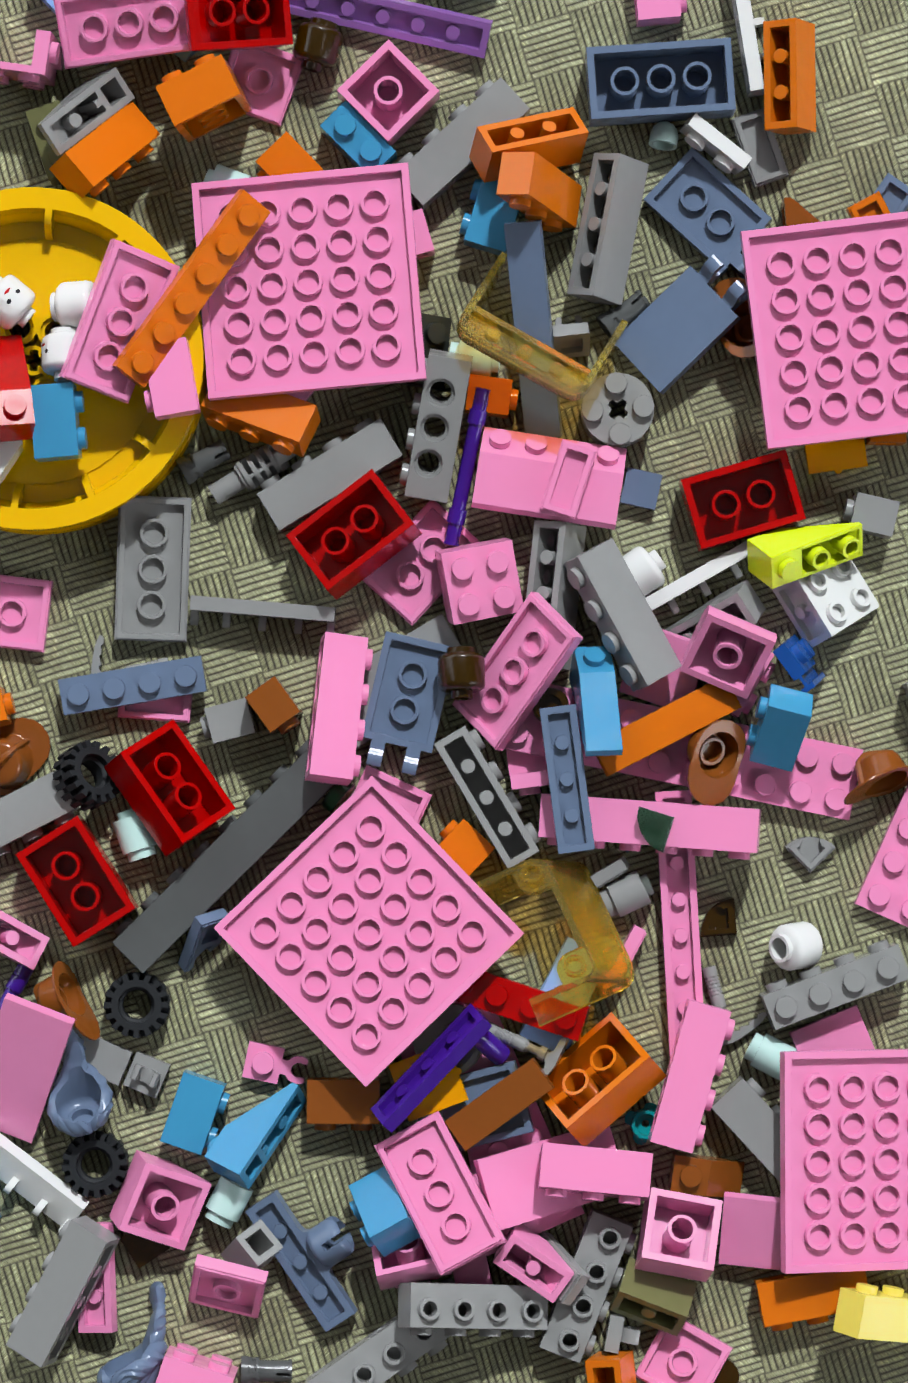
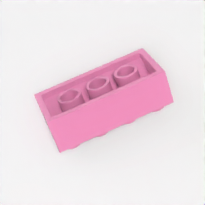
[471,426,627,530]

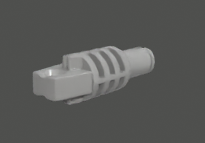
[208,444,296,505]

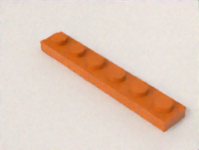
[112,189,271,388]

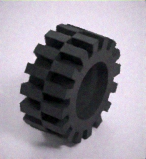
[53,740,120,811]
[104,971,171,1038]
[61,1130,130,1198]

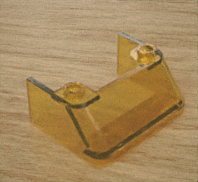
[456,252,628,401]
[476,859,635,1027]

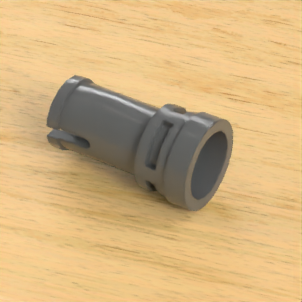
[596,290,650,341]
[175,438,232,485]
[241,1356,292,1383]

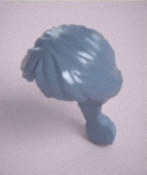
[46,1028,114,1137]
[97,1281,168,1383]

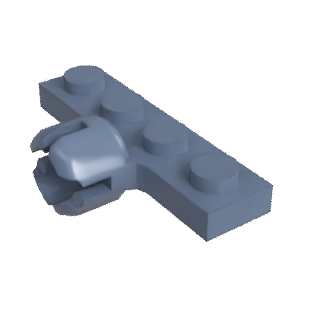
[245,1190,358,1332]

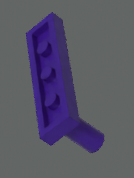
[371,1003,510,1133]

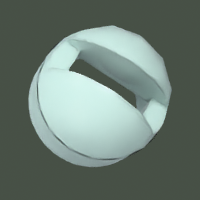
[649,121,678,151]

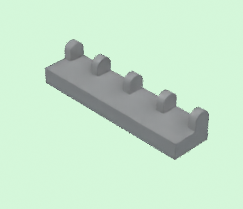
[189,595,336,634]

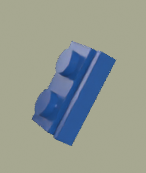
[773,634,825,693]

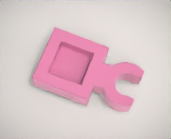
[242,1040,309,1084]

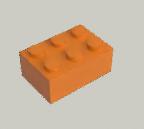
[155,53,252,143]
[541,1012,667,1146]

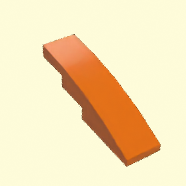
[596,683,742,777]

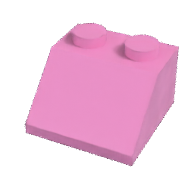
[109,1150,212,1251]

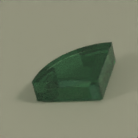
[637,806,675,852]

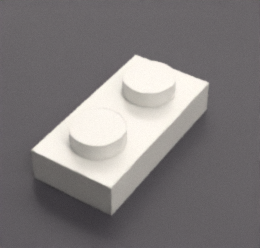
[679,113,752,175]

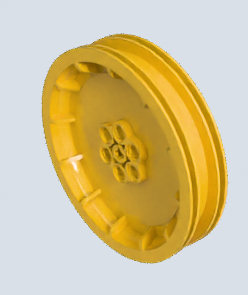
[0,187,207,535]

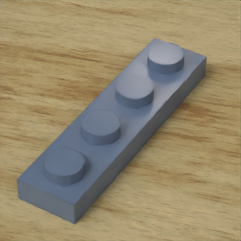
[58,655,208,716]
[539,704,595,854]

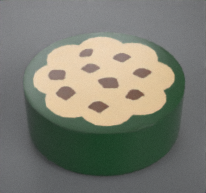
[322,783,355,814]

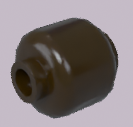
[292,17,344,74]
[438,646,485,701]

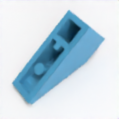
[569,646,623,756]
[204,1082,307,1190]

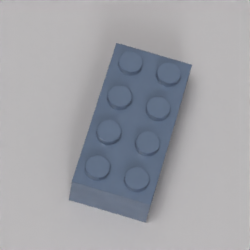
[585,37,736,127]

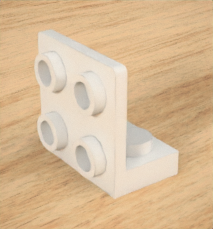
[772,560,879,648]

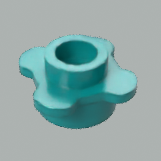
[625,1102,657,1145]

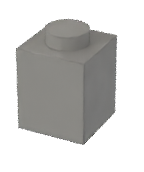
[842,492,900,539]
[200,698,257,744]
[220,1219,283,1269]

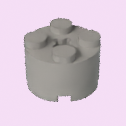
[580,372,654,448]

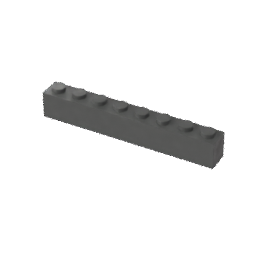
[112,739,335,973]

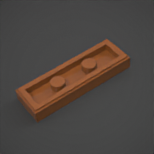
[444,1057,555,1151]

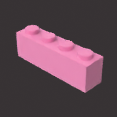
[305,632,373,786]
[648,998,735,1153]

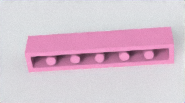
[538,793,761,860]

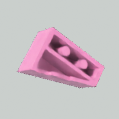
[538,1142,653,1205]

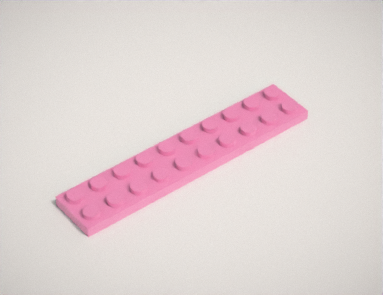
[505,684,864,821]

